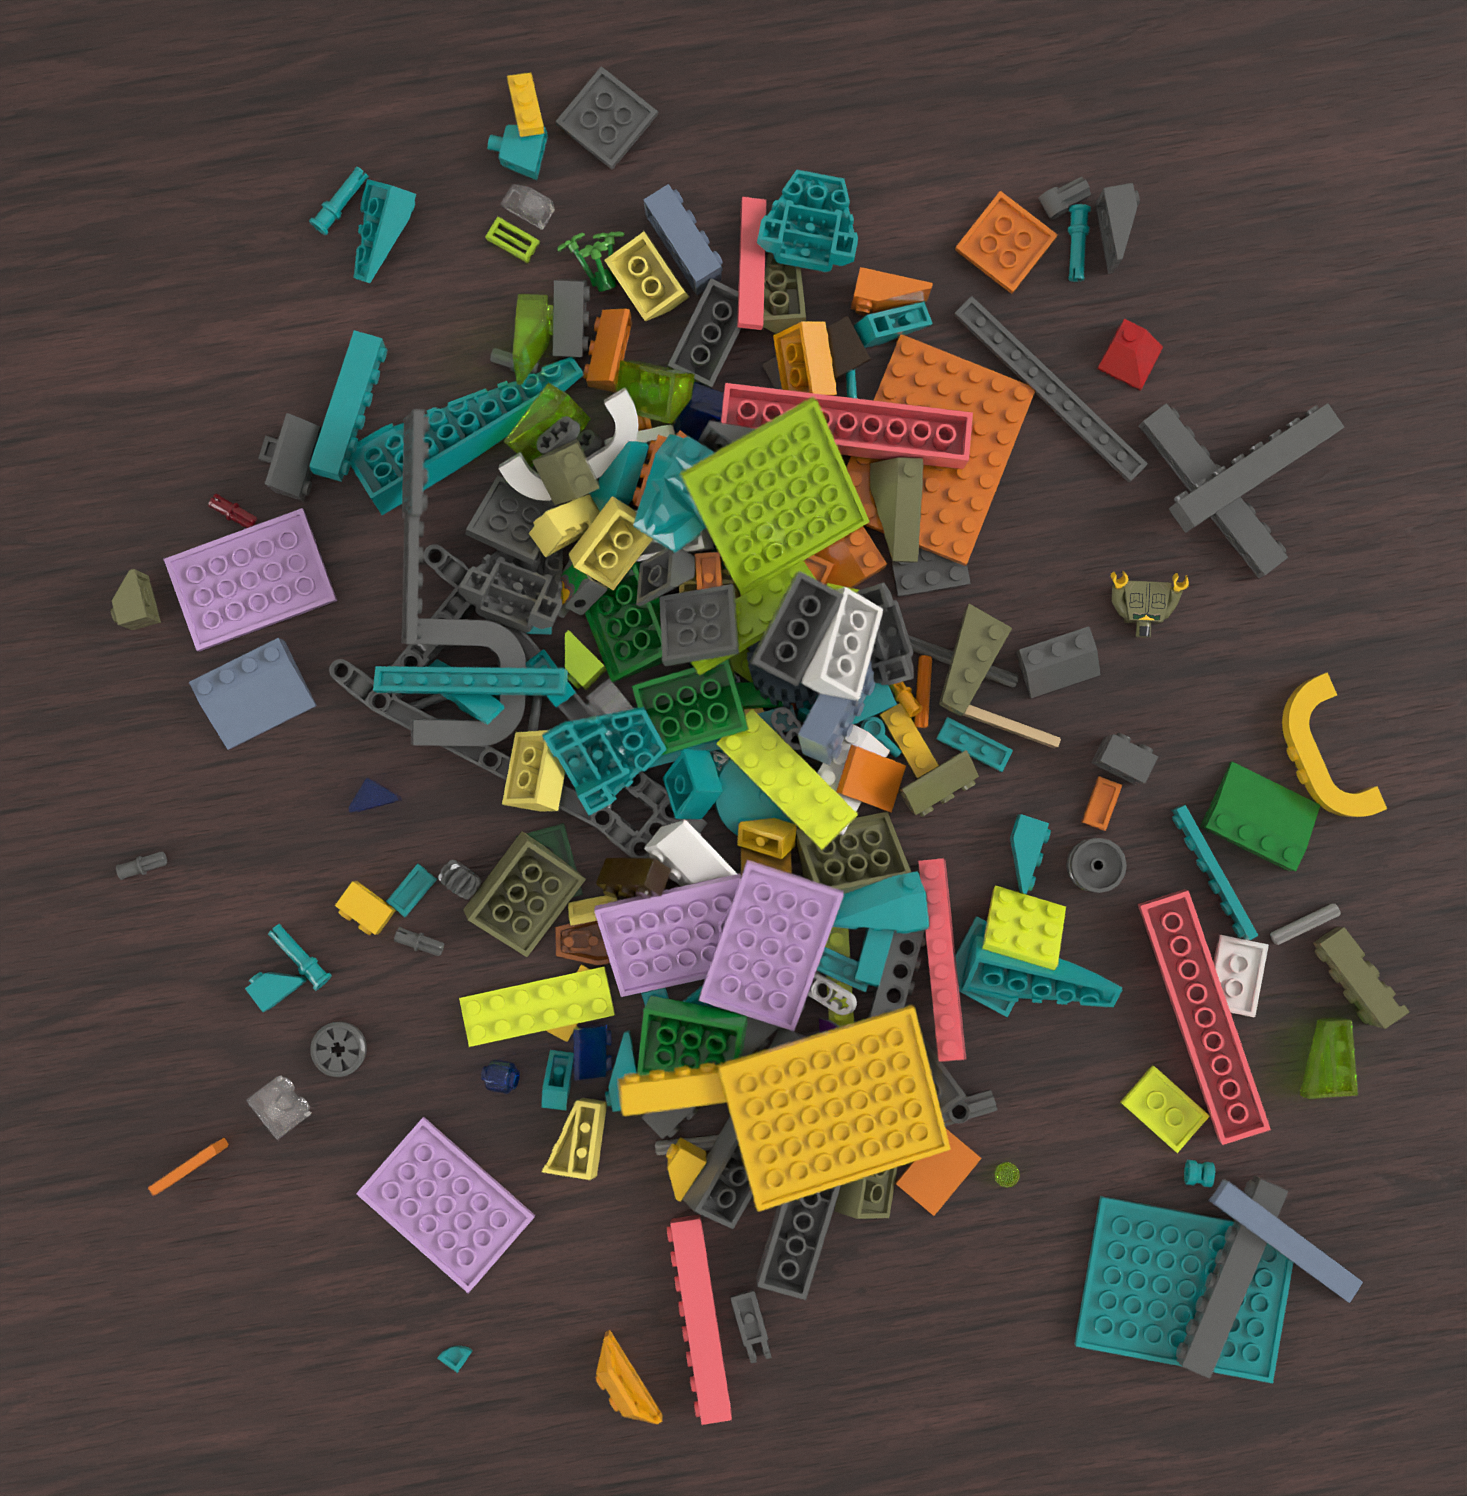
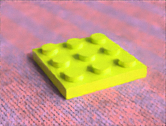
[982,885,1066,971]

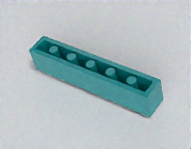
[309,331,387,482]

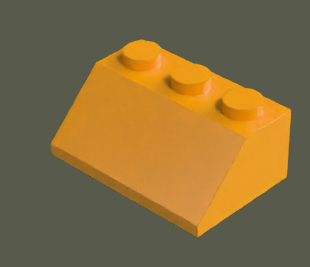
[773,322,837,396]

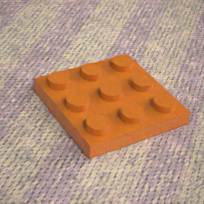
[955,191,1058,294]

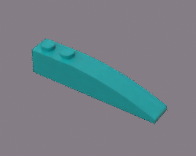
[962,936,1122,1007]

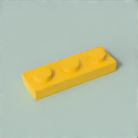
[507,73,544,137]
[880,703,939,778]

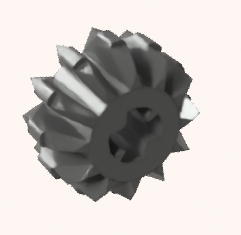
[438,860,482,899]

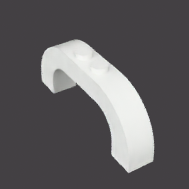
[499,387,638,501]

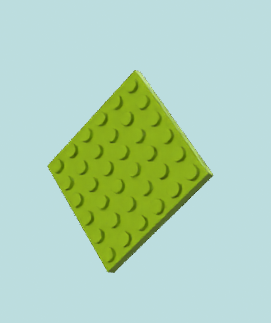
[679,397,870,596]

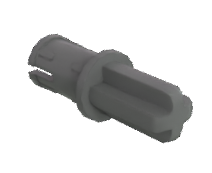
[490,348,540,374]
[116,852,167,880]
[394,927,444,956]

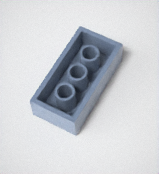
[643,184,723,295]
[798,661,875,766]

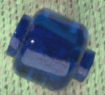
[481,1059,520,1094]

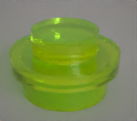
[994,1162,1020,1188]

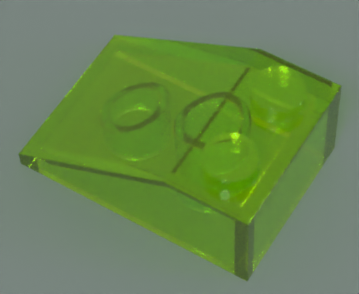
[513,294,553,385]
[504,383,591,467]

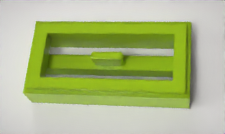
[485,216,540,263]

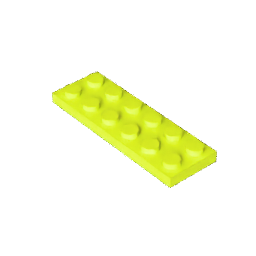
[716,709,858,850]
[459,966,615,1047]

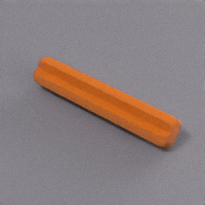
[914,655,932,728]

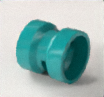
[1184,1159,1215,1187]

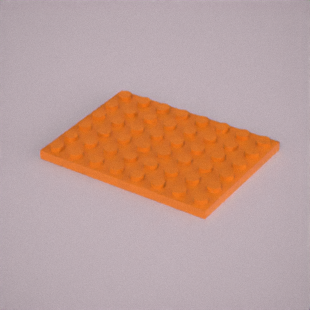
[846,335,1035,566]

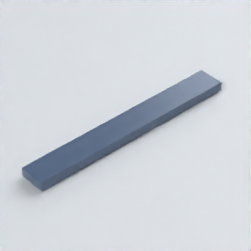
[1209,1179,1363,1303]

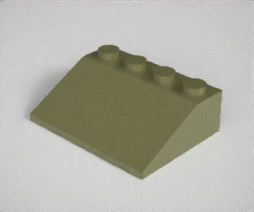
[796,812,911,894]
[463,831,586,957]

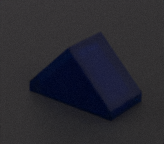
[349,778,402,813]

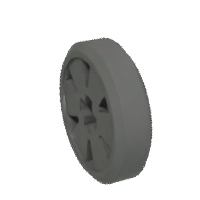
[310,1021,367,1077]

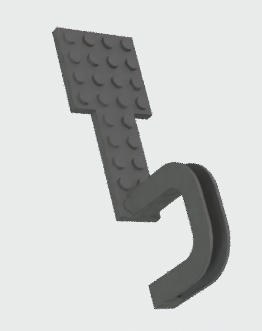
[402,409,526,746]

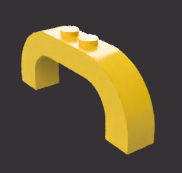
[1282,673,1387,817]

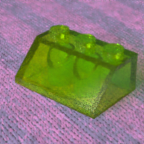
[616,360,695,423]

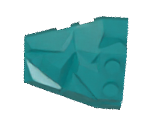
[757,170,858,272]
[633,434,715,553]
[542,707,667,815]

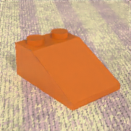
[851,267,933,316]
[814,526,887,588]

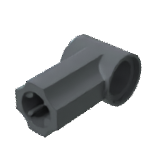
[1039,177,1091,220]

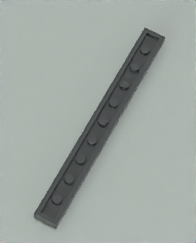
[954,296,1148,483]

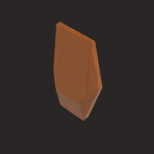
[555,921,610,965]

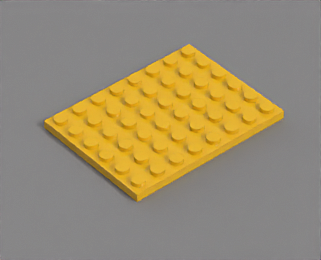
[717,1005,951,1211]

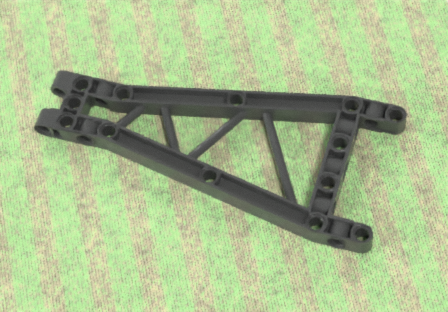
[329,544,708,858]

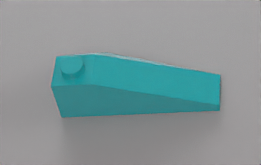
[354,179,416,283]
[832,871,929,934]

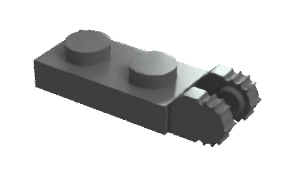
[730,1289,772,1364]

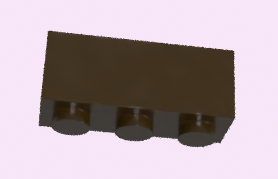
[595,858,672,899]

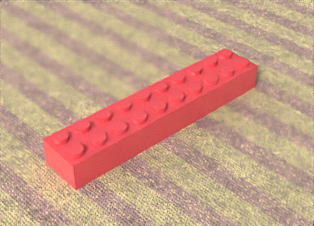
[721,383,973,469]
[1138,889,1271,1145]

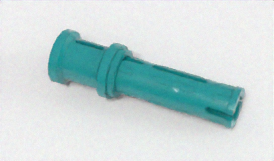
[309,166,368,235]
[1068,204,1091,282]
[268,924,332,991]

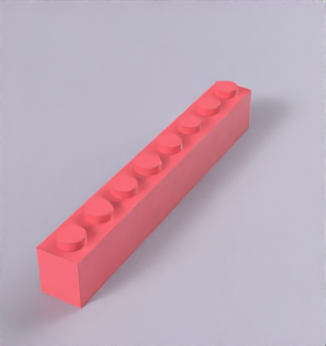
[918,858,966,1062]
[667,1214,732,1425]

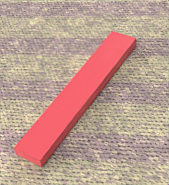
[737,197,766,330]

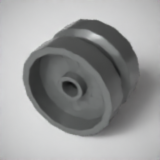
[1066,838,1127,893]

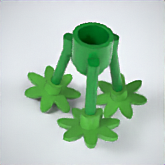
[557,231,624,292]

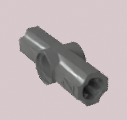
[942,1089,997,1126]

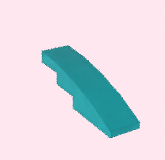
[429,659,505,725]

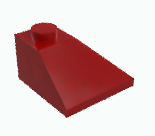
[1097,319,1163,391]

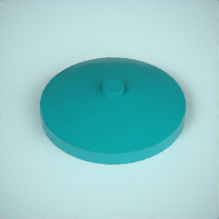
[714,758,798,836]

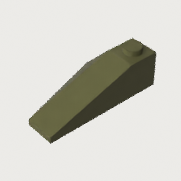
[763,252,806,334]
[870,457,923,563]

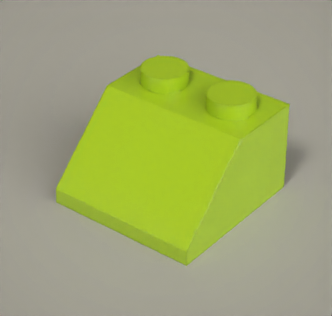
[565,630,607,690]

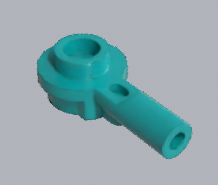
[861,717,902,758]

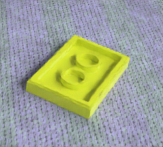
[1120,1065,1210,1153]

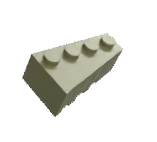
[939,604,1012,717]
[1313,926,1409,1029]

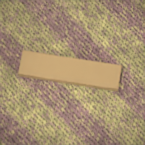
[963,705,1061,748]

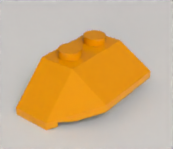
[595,1330,663,1424]

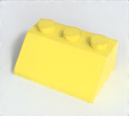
[604,232,689,321]
[569,496,653,590]
[502,730,565,811]

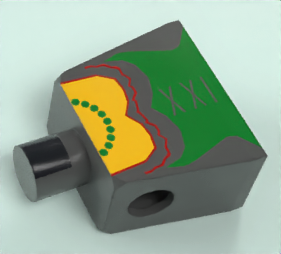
[558,559,607,618]

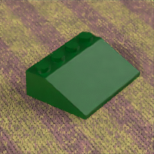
[585,562,663,683]
[632,659,749,756]
[1199,762,1320,871]
[637,996,748,1076]

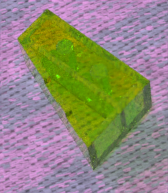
[1300,1018,1358,1099]

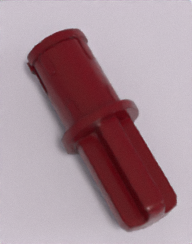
[208,494,257,528]

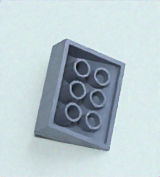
[189,638,317,750]

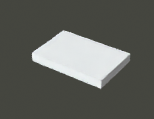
[1213,935,1269,1017]

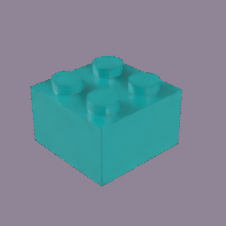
[663,749,723,820]

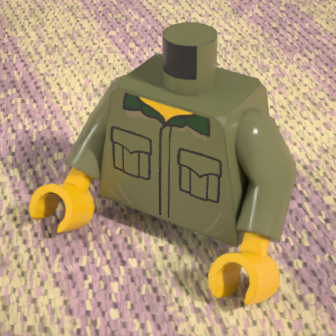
[1111,571,1189,638]

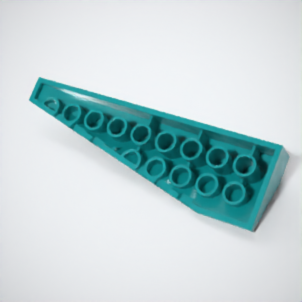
[349,357,584,515]

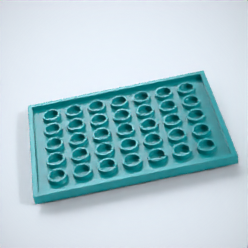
[1074,1196,1293,1383]

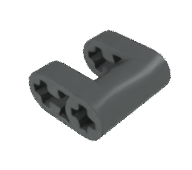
[537,416,602,457]
[771,707,802,752]

